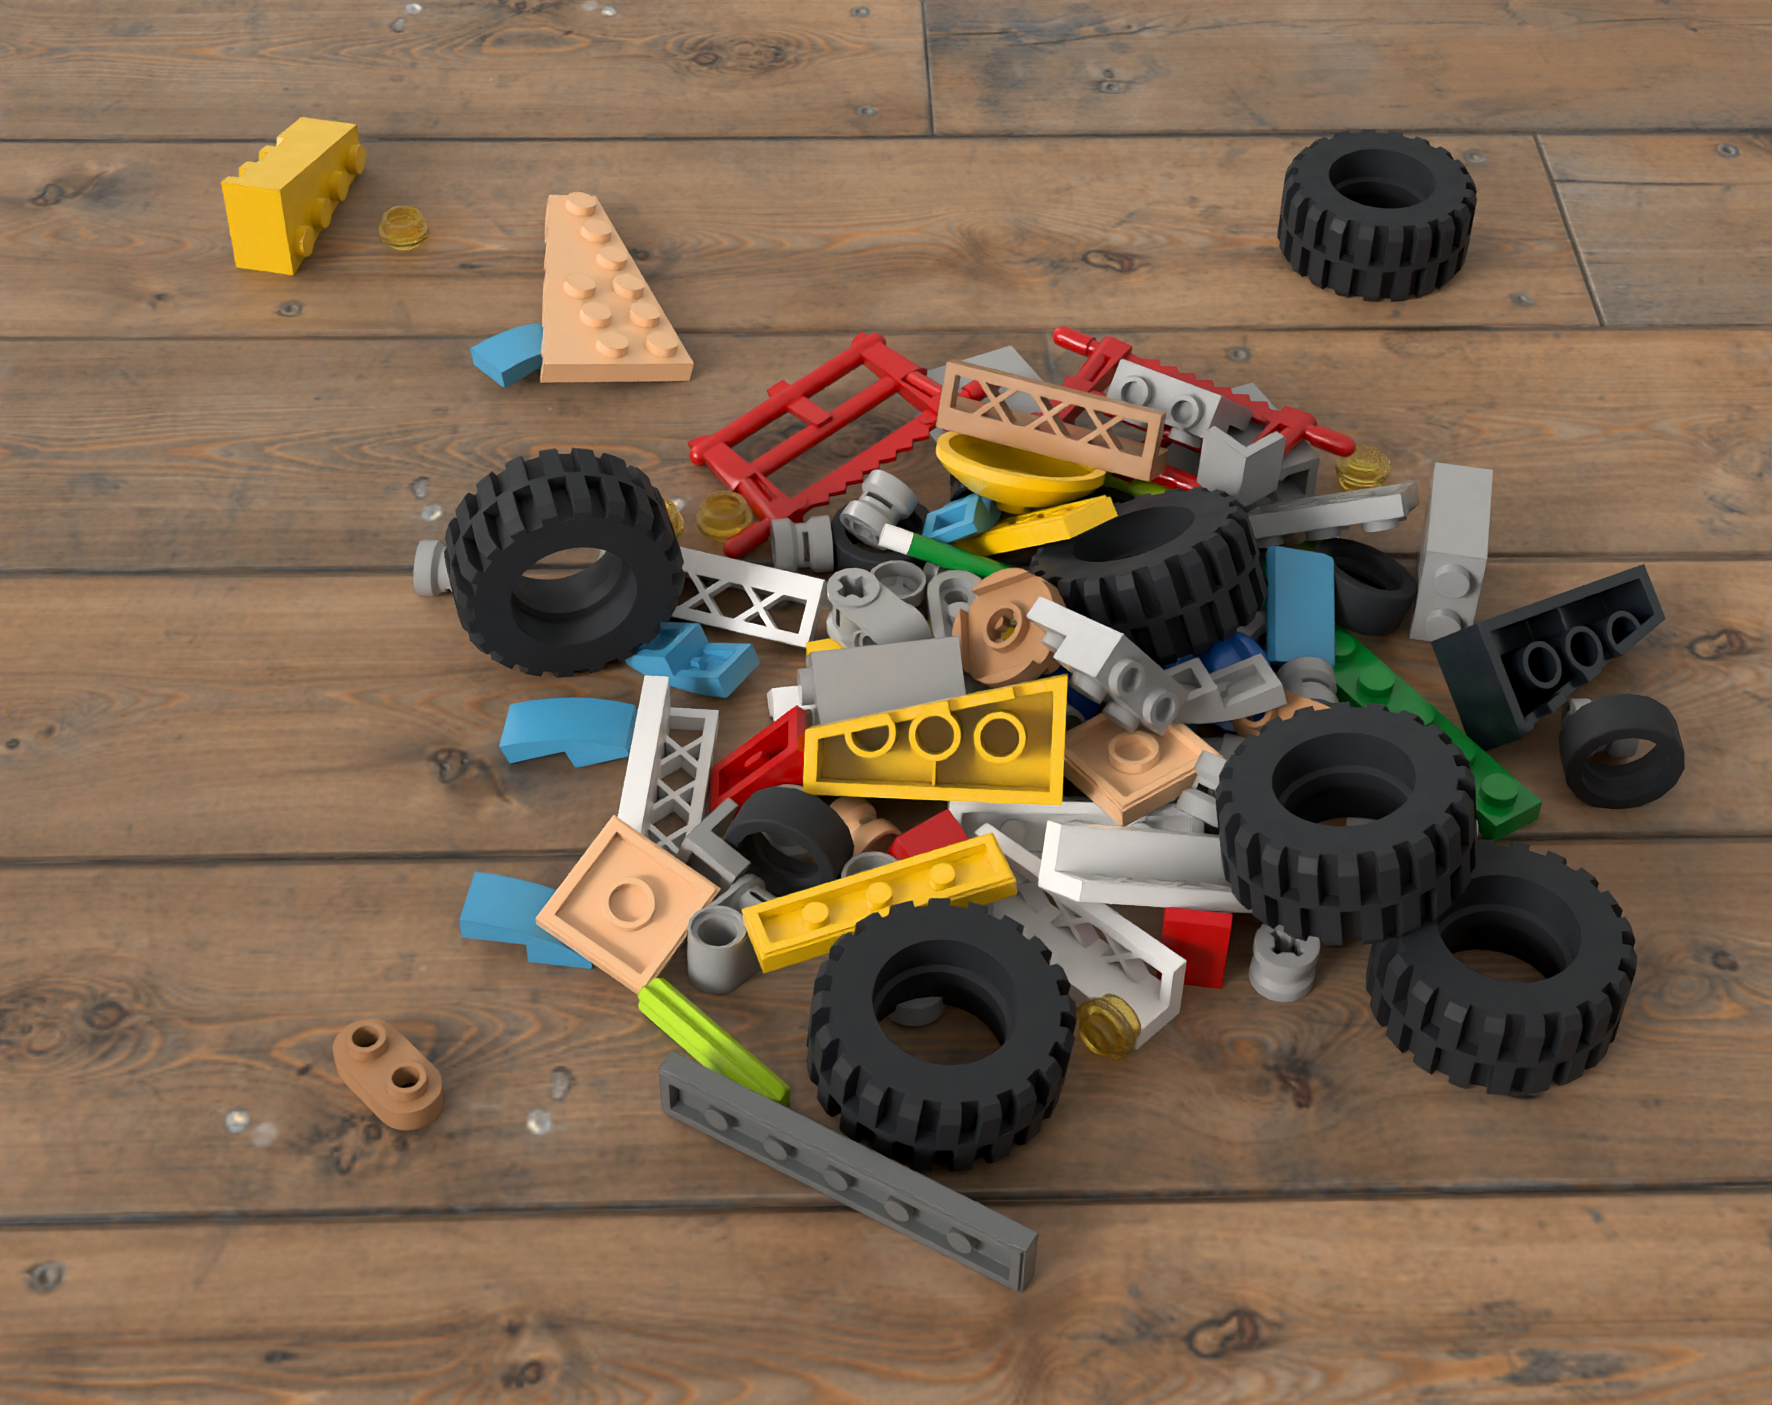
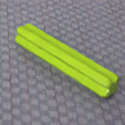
[637,977,791,1108]

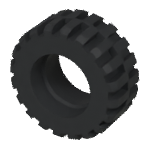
[1277,129,1477,302]
[444,447,685,678]
[1029,487,1269,667]
[1216,702,1478,946]
[1366,840,1637,1096]
[806,898,1077,1172]

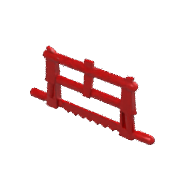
[1031,326,1356,491]
[688,331,1001,560]

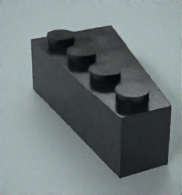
[1431,564,1666,751]

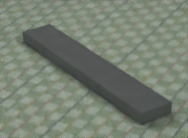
[659,1051,1038,1293]

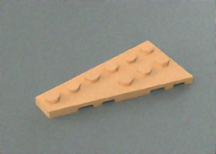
[540,192,694,383]

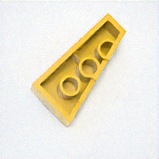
[221,117,366,276]
[803,673,1068,806]

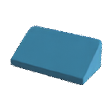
[1266,546,1335,668]

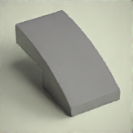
[1164,653,1288,724]

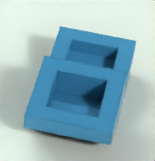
[470,322,543,389]
[922,493,1002,545]
[625,622,761,698]
[499,697,638,768]
[459,872,594,969]

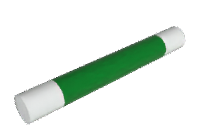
[878,523,1015,580]

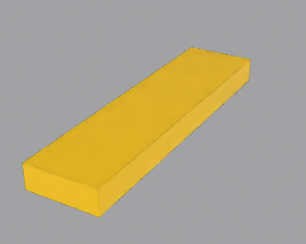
[951,495,1118,556]
[742,832,1017,973]

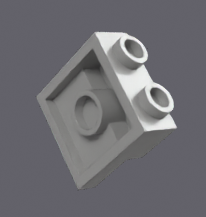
[1106,358,1254,449]
[1026,596,1190,736]

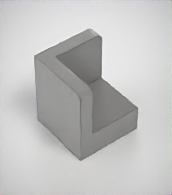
[1196,426,1286,507]
[676,797,751,897]

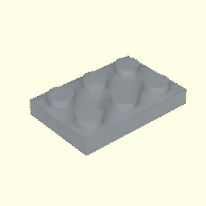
[1246,481,1420,549]

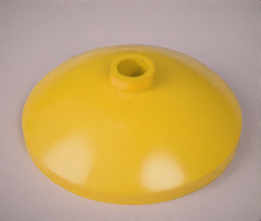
[935,431,1107,514]

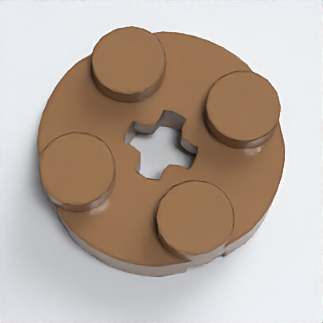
[952,568,1066,689]

